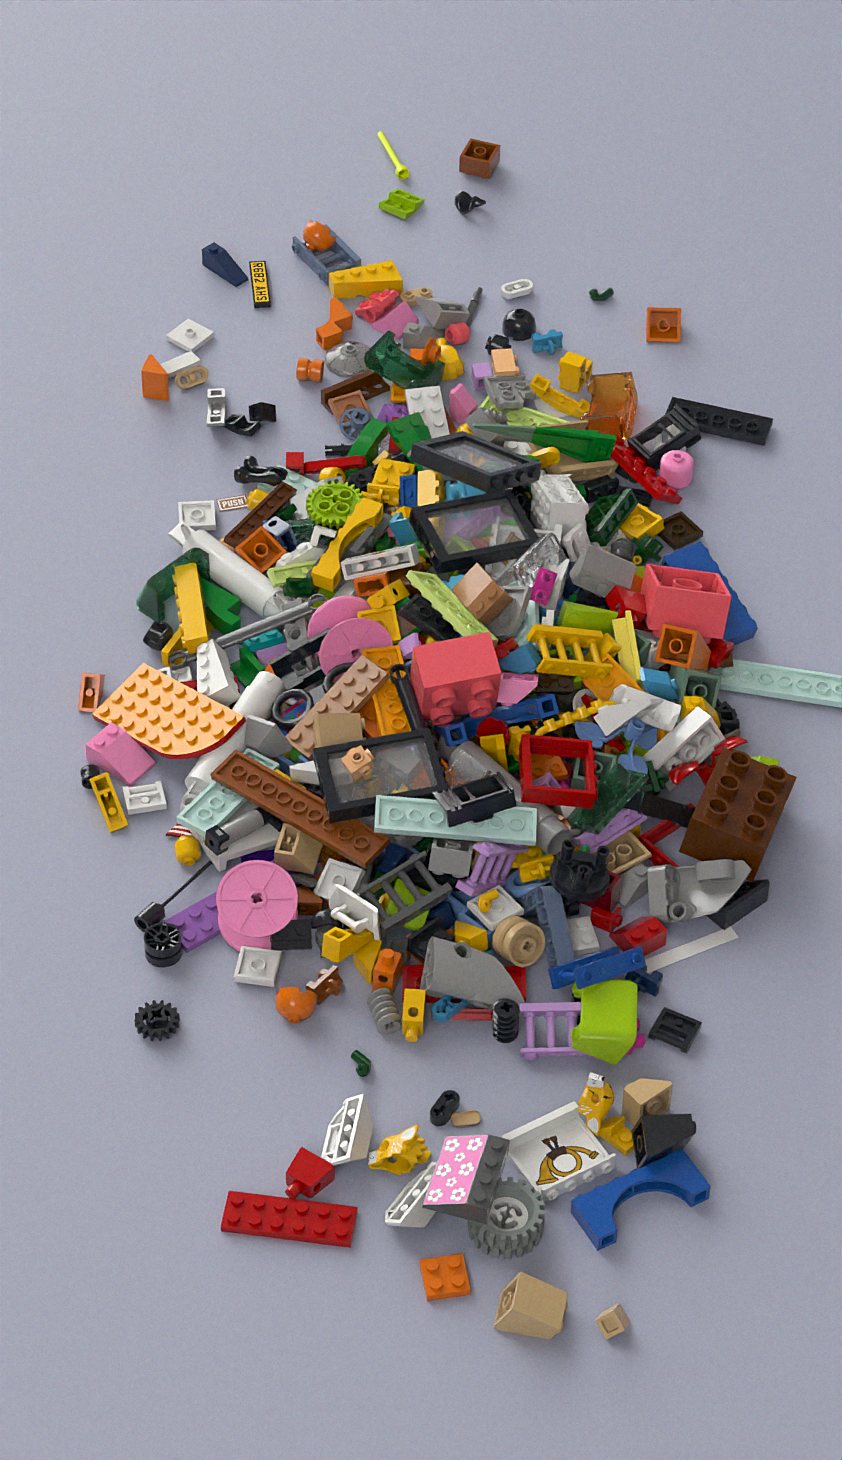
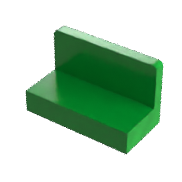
[230,646,266,689]

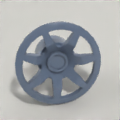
[339,408,374,441]

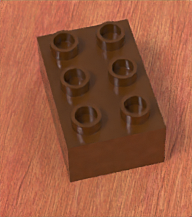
[679,748,797,882]

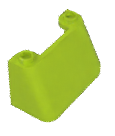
[570,979,638,1065]

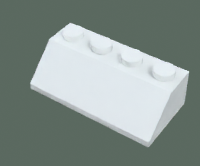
[642,706,725,792]

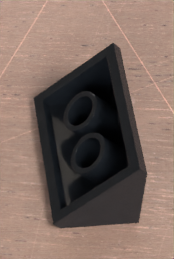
[707,879,770,930]

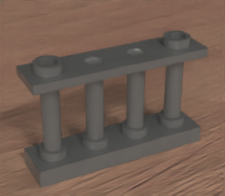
[357,851,452,937]

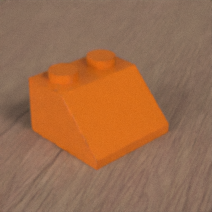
[646,307,681,342]
[235,526,287,575]

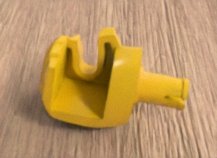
[433,338,464,381]

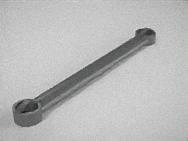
[169,593,327,670]

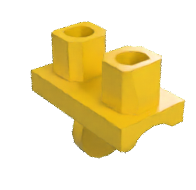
[367,483,400,506]
[506,726,531,761]
[518,854,554,883]

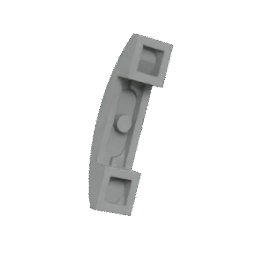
[207,388,226,427]

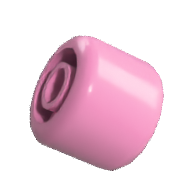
[659,450,694,489]

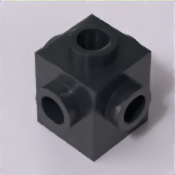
[716,709,740,737]

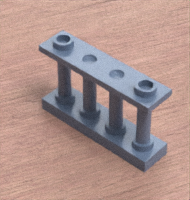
[292,224,361,286]

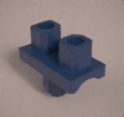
[625,966,663,997]

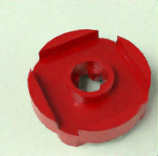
[494,637,520,660]

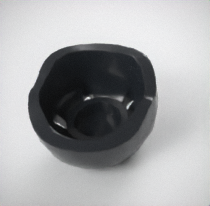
[311,909,342,929]

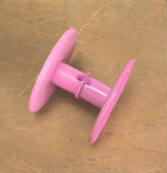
[307,596,393,683]
[216,860,298,952]

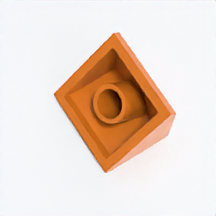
[141,354,169,401]

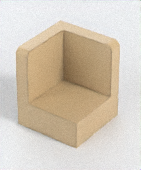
[595,1303,631,1340]

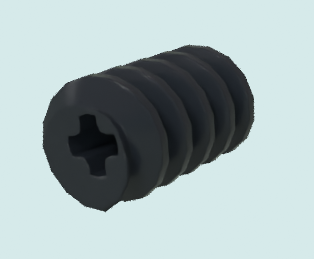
[493,998,520,1043]

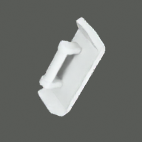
[609,684,681,732]
[328,884,381,940]

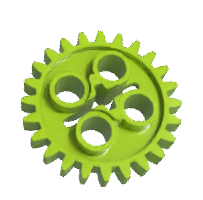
[306,480,363,529]

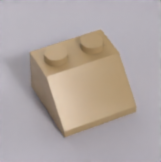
[621,1078,673,1126]

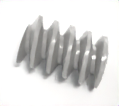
[367,988,401,1035]

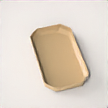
[451,1110,481,1127]

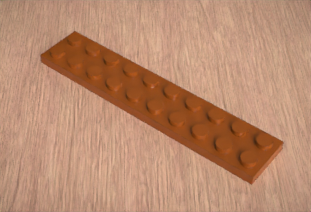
[211,749,390,869]

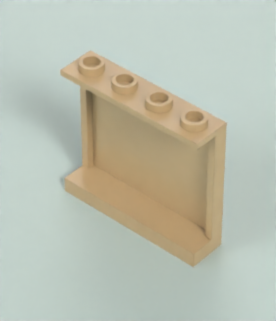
[527,420,619,482]

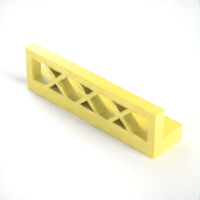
[612,610,643,689]

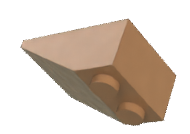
[451,563,513,626]

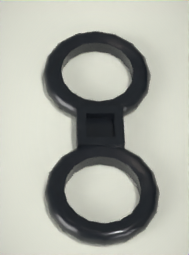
[271,663,353,728]

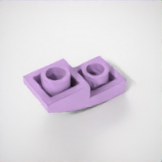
[396,633,421,662]

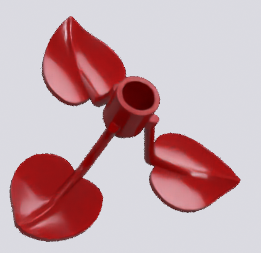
[669,737,748,786]

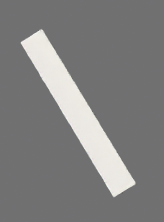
[645,926,739,973]

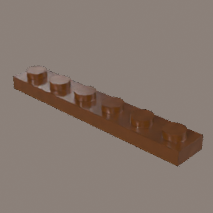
[223,481,297,549]

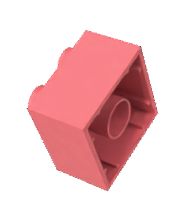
[640,564,732,644]
[410,632,501,726]

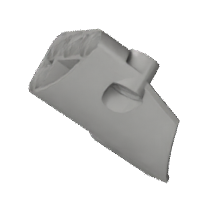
[648,859,752,923]
[420,936,525,1010]

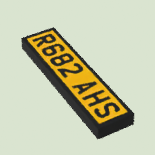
[249,261,271,308]

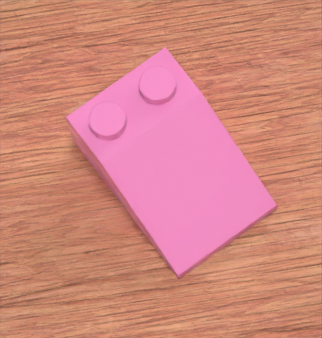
[85,722,156,787]

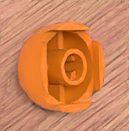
[303,220,336,252]
[275,987,317,1024]

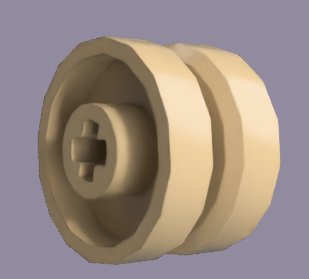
[492,916,545,967]

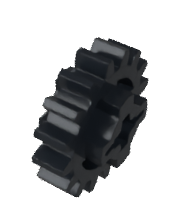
[134,1000,180,1041]

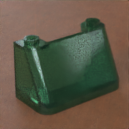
[364,330,445,390]
[136,548,210,622]

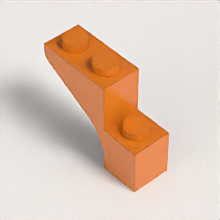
[316,297,353,351]

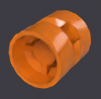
[296,358,324,382]

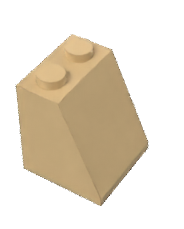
[312,713,366,748]
[493,1272,568,1340]

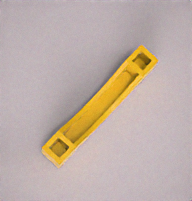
[311,497,384,592]
[321,893,390,963]

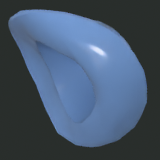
[503,869,550,899]

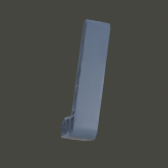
[516,886,575,969]

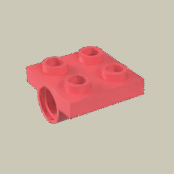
[354,289,399,323]

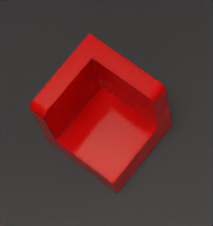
[286,452,304,476]

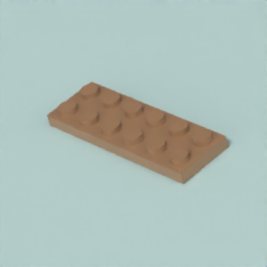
[285,655,390,761]

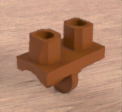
[305,965,343,1005]

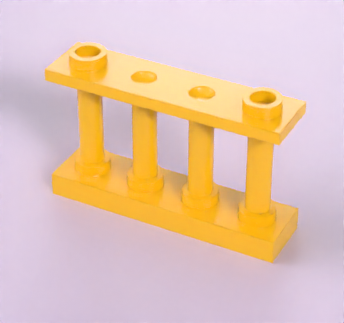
[526,624,613,679]

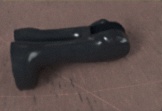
[234,455,288,486]

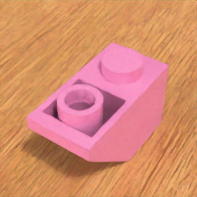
[449,383,477,424]

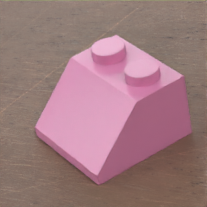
[497,672,539,706]

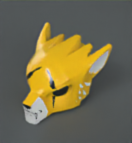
[577,1072,614,1136]
[368,1125,432,1175]

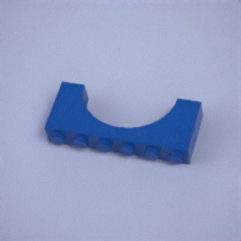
[660,541,758,646]
[434,693,559,747]
[571,1149,710,1251]

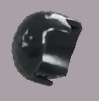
[143,621,174,651]

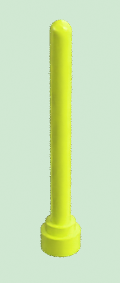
[377,131,409,180]

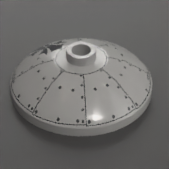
[325,341,376,378]

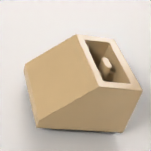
[274,823,323,875]

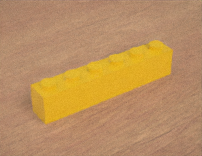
[172,562,210,654]

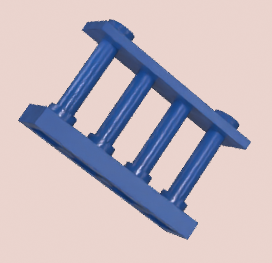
[548,946,646,989]

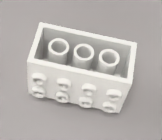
[530,475,589,544]

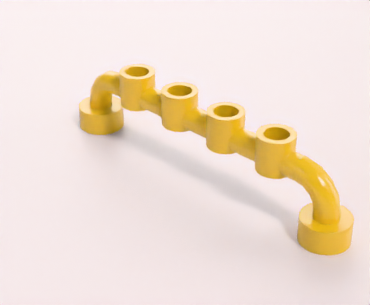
[535,699,617,755]

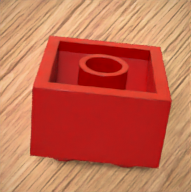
[609,916,667,956]

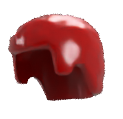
[476,717,510,745]

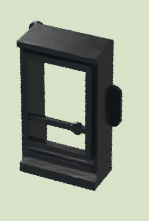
[627,405,701,471]
[269,628,330,691]
[432,772,516,828]
[614,786,696,828]

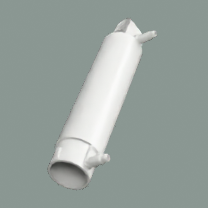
[168,521,296,629]
[179,671,297,813]

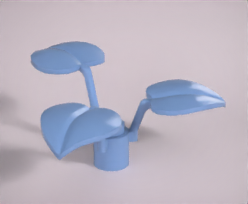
[575,718,658,780]

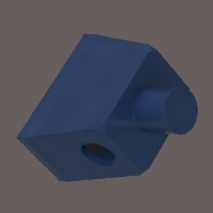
[261,516,298,553]

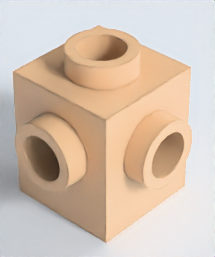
[341,745,375,781]

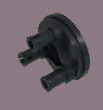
[549,839,610,902]

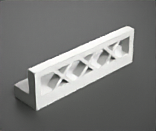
[310,525,337,546]

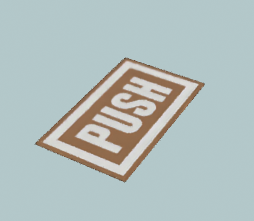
[216,495,247,511]

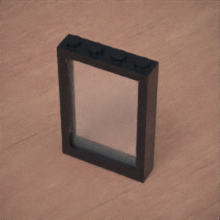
[410,431,541,493]
[408,489,541,574]
[313,728,450,823]

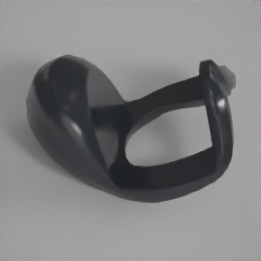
[454,191,486,215]

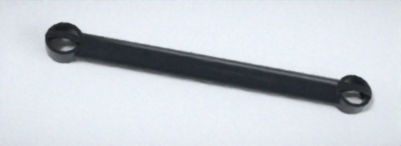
[389,664,446,786]

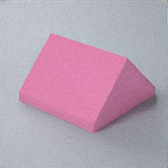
[371,301,419,340]

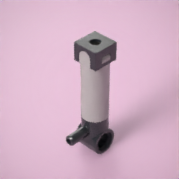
[205,807,283,856]

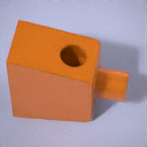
[372,949,403,997]

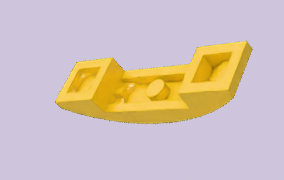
[529,373,597,419]

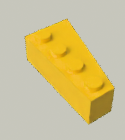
[329,260,403,299]
[416,469,446,542]

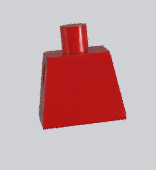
[605,585,647,629]
[285,1147,335,1199]

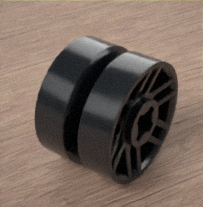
[144,923,182,968]

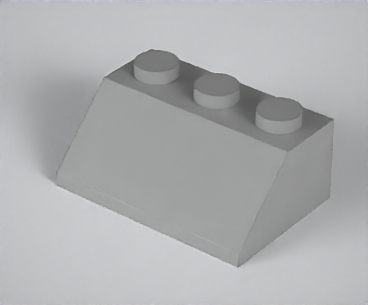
[569,543,636,598]

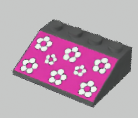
[422,1134,510,1224]

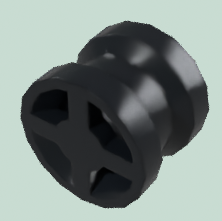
[80,765,100,789]

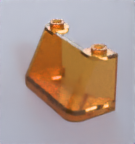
[580,372,638,440]

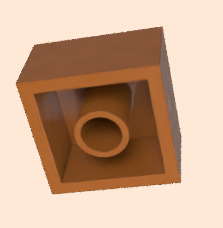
[459,138,501,179]

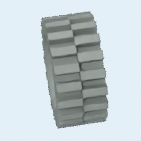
[467,1177,545,1259]

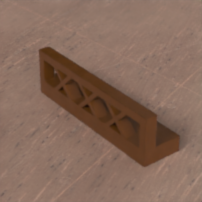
[321,366,390,415]

